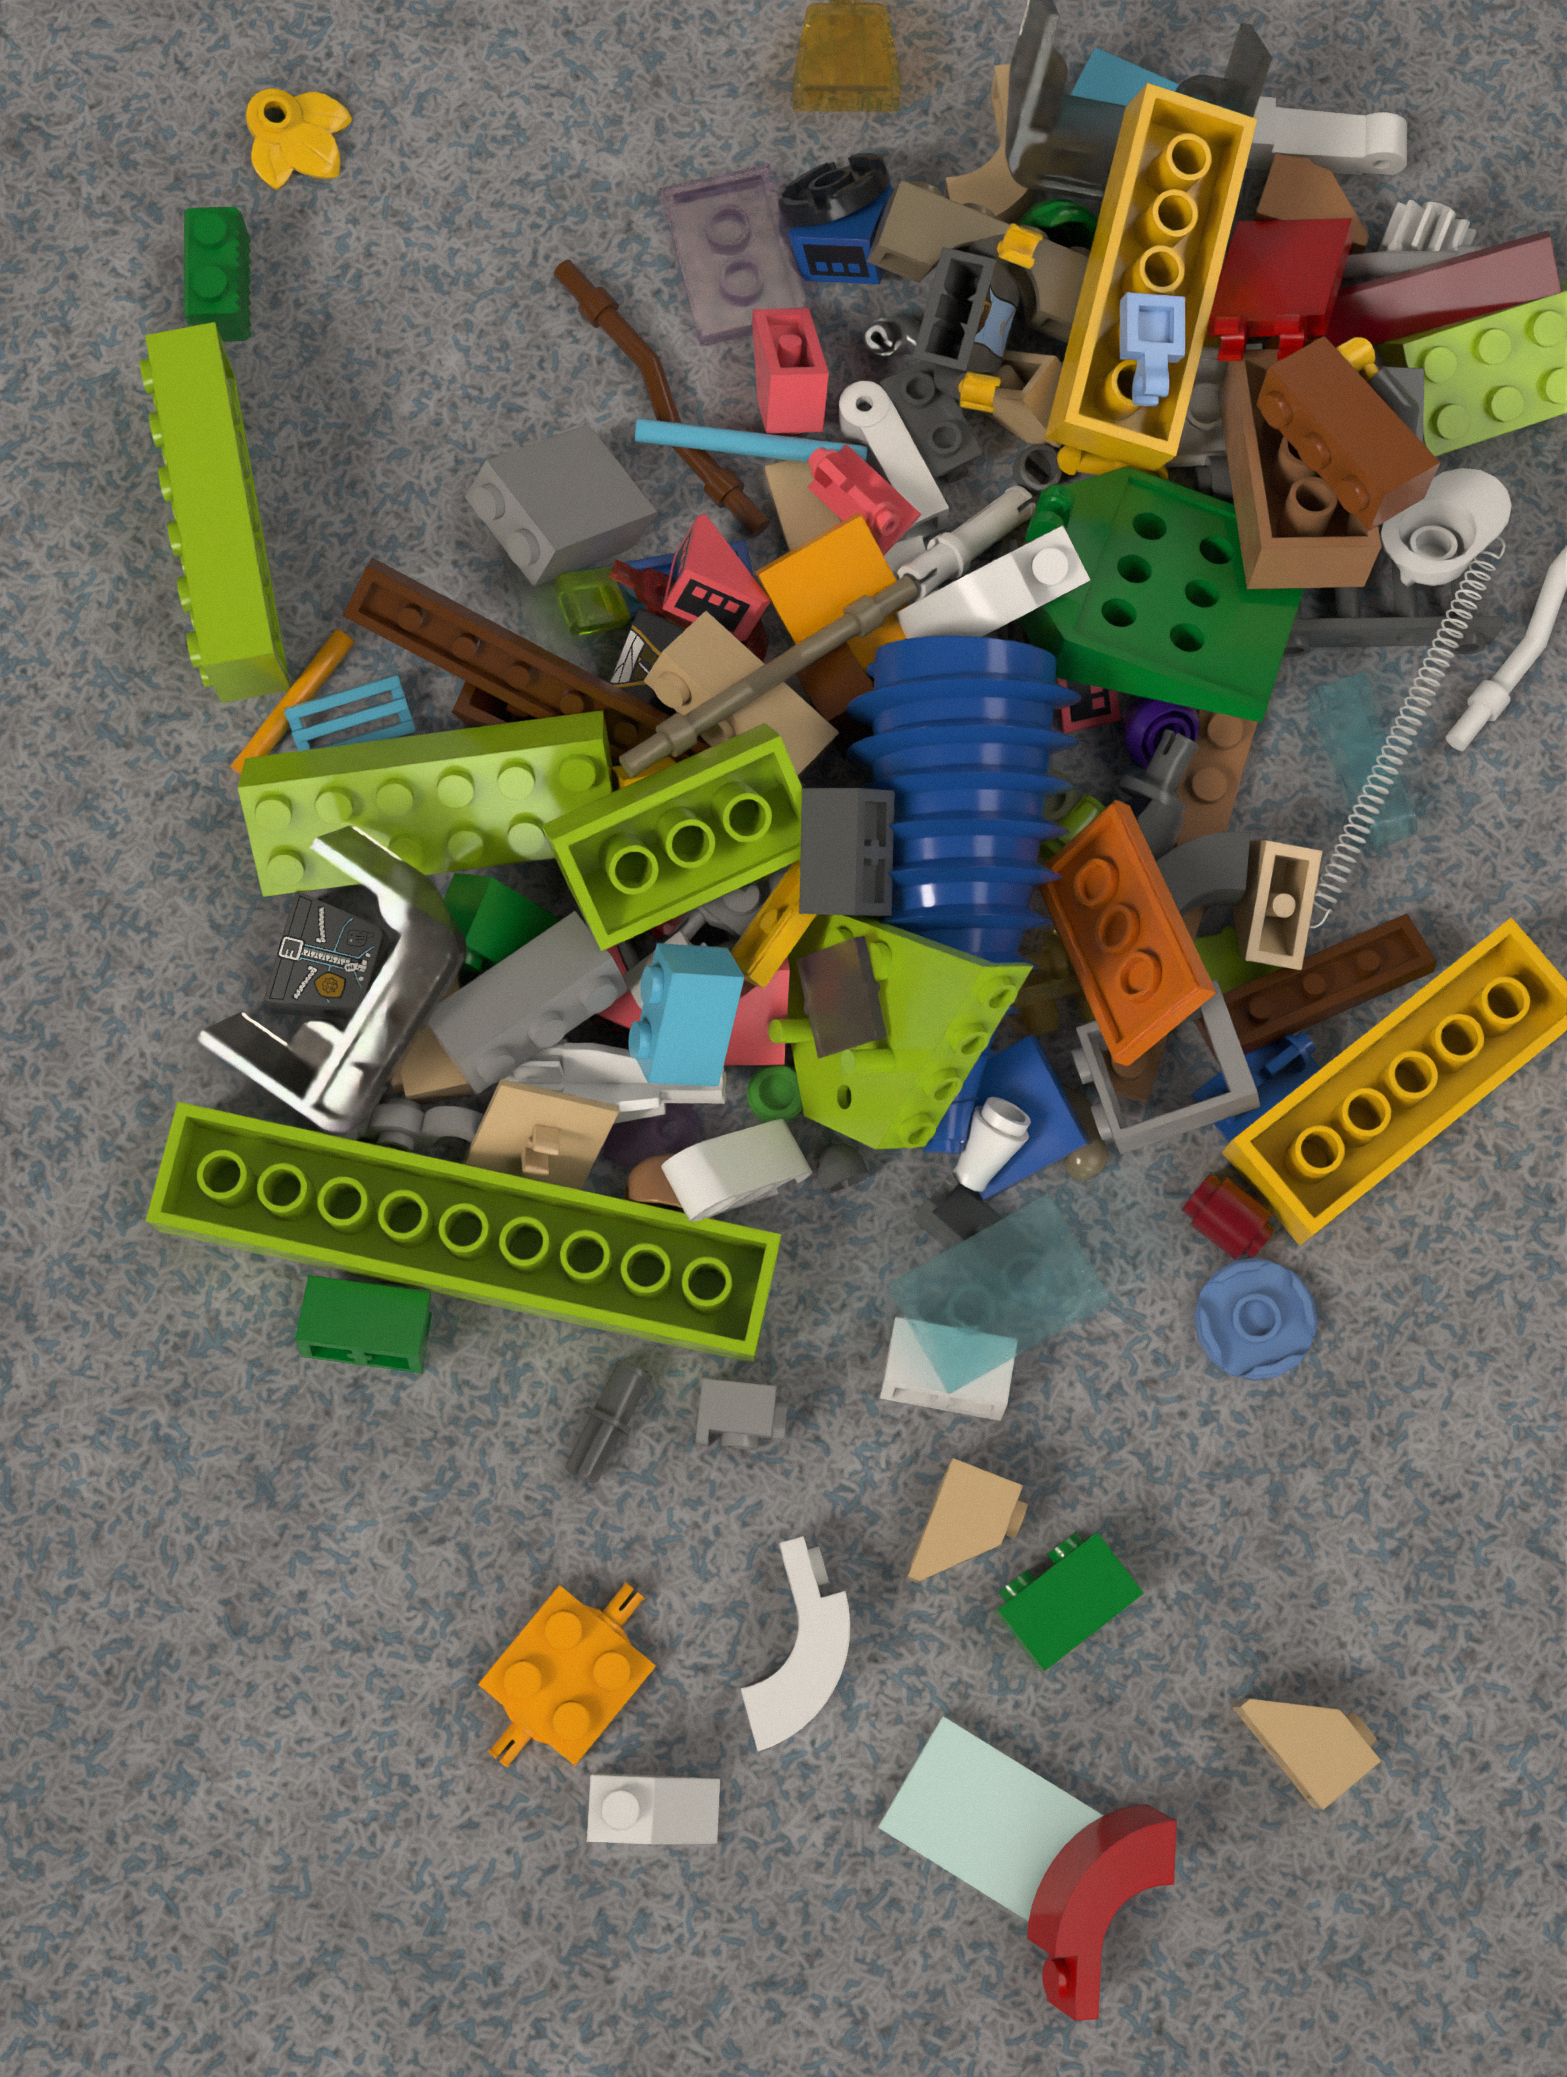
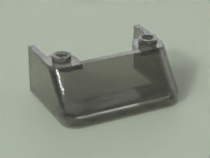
[1005,0,1273,202]
[197,825,467,1133]

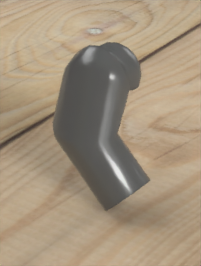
[863,316,938,366]

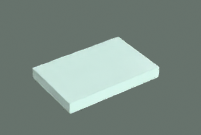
[877,1716,1104,1921]

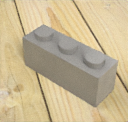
[422,911,629,1095]

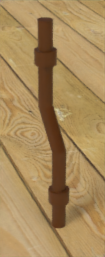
[554,259,770,537]

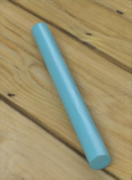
[635,418,868,463]

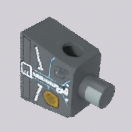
[264,892,415,1021]

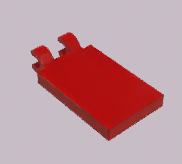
[1207,218,1354,361]

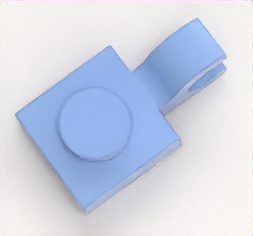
[1120,292,1185,407]

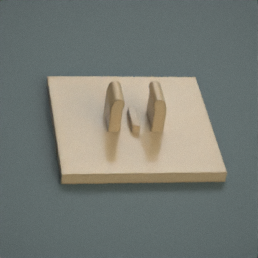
[462,1079,619,1190]

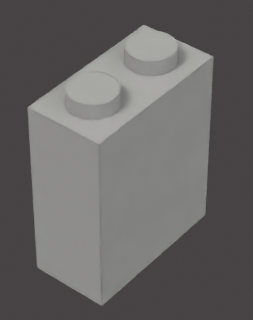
[465,424,657,587]

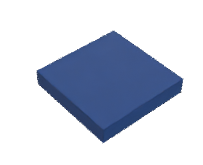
[959,1035,1091,1200]

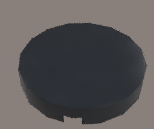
[778,153,890,227]

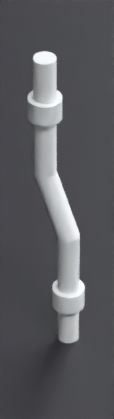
[1445,545,1567,751]

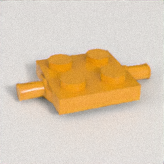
[478,1582,656,1768]

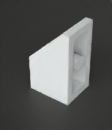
[587,1773,720,1844]

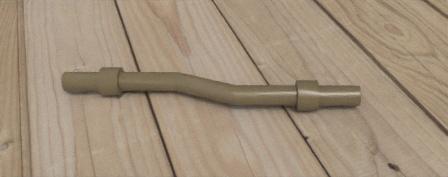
[619,576,918,778]

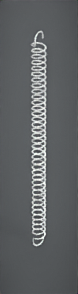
[1309,536,1506,928]

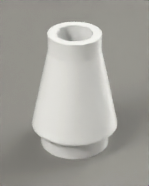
[953,1097,1031,1192]

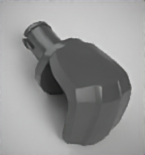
[1078,729,1200,862]

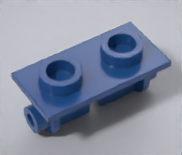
[1191,1032,1321,1142]

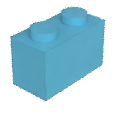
[629,943,745,1086]

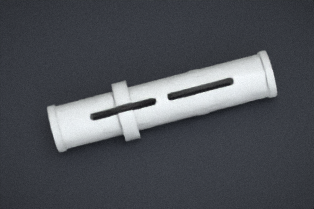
[897,485,1036,601]

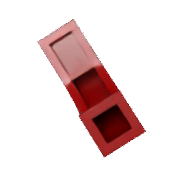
[1027,1804,1177,2021]

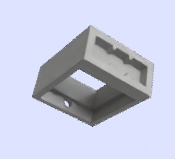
[1071,979,1260,1154]

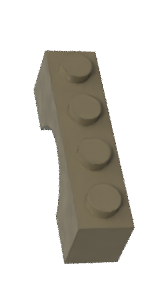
[866,180,1091,343]

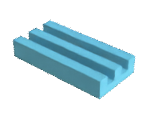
[284,673,416,751]

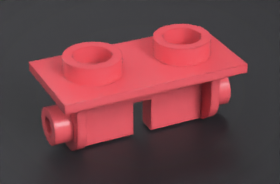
[807,444,922,556]

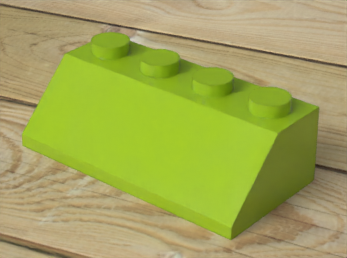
[541,723,802,952]

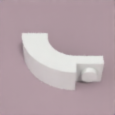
[895,525,1090,639]
[741,1536,850,1751]

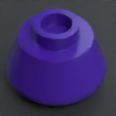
[1122,697,1200,770]

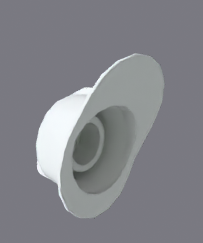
[1380,468,1512,587]

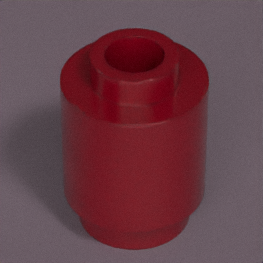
[1181,1172,1275,1260]

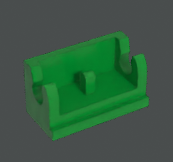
[295,1275,432,1374]

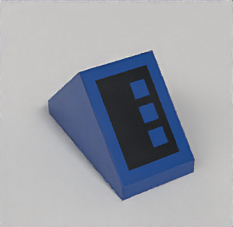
[787,184,893,285]

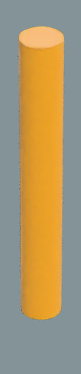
[230,629,355,775]

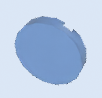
[1193,1257,1318,1381]

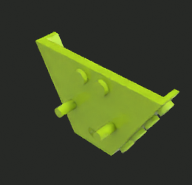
[768,914,1033,1150]

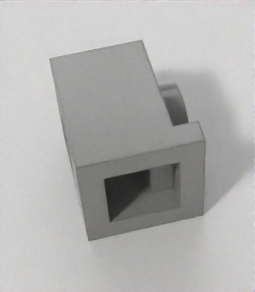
[695,1378,788,1450]

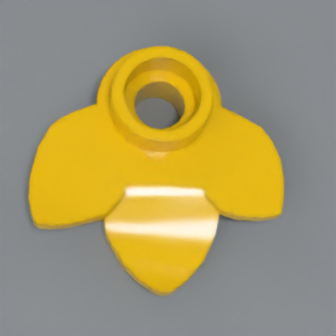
[245,88,352,190]

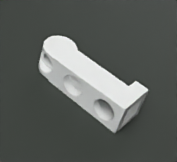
[1246,96,1407,175]
[839,381,949,543]

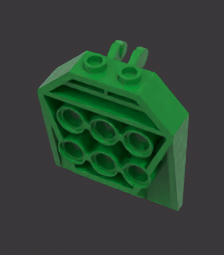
[1017,466,1304,723]

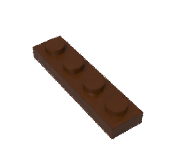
[1193,914,1437,1065]

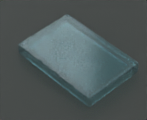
[886,1193,1112,1395]

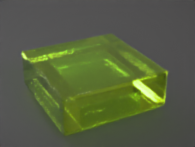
[552,566,631,636]

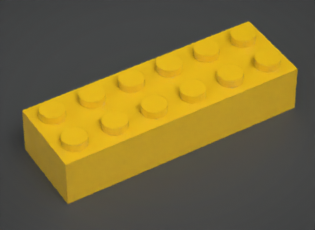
[1045,83,1257,472]
[1222,917,1567,1246]

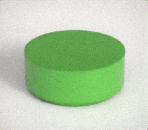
[747,1064,803,1124]

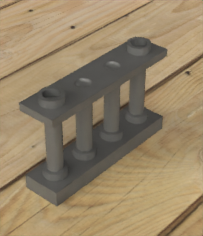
[1283,523,1503,657]

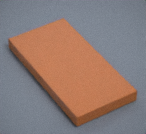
[1038,800,1217,1066]

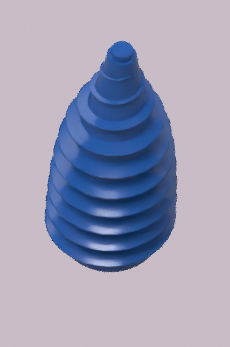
[845,636,1082,1154]

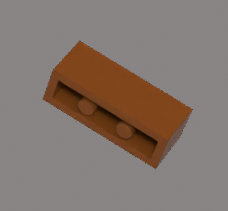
[1256,336,1440,531]

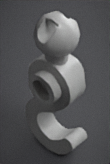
[317,1098,484,1158]

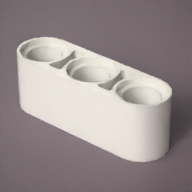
[661,1118,813,1223]

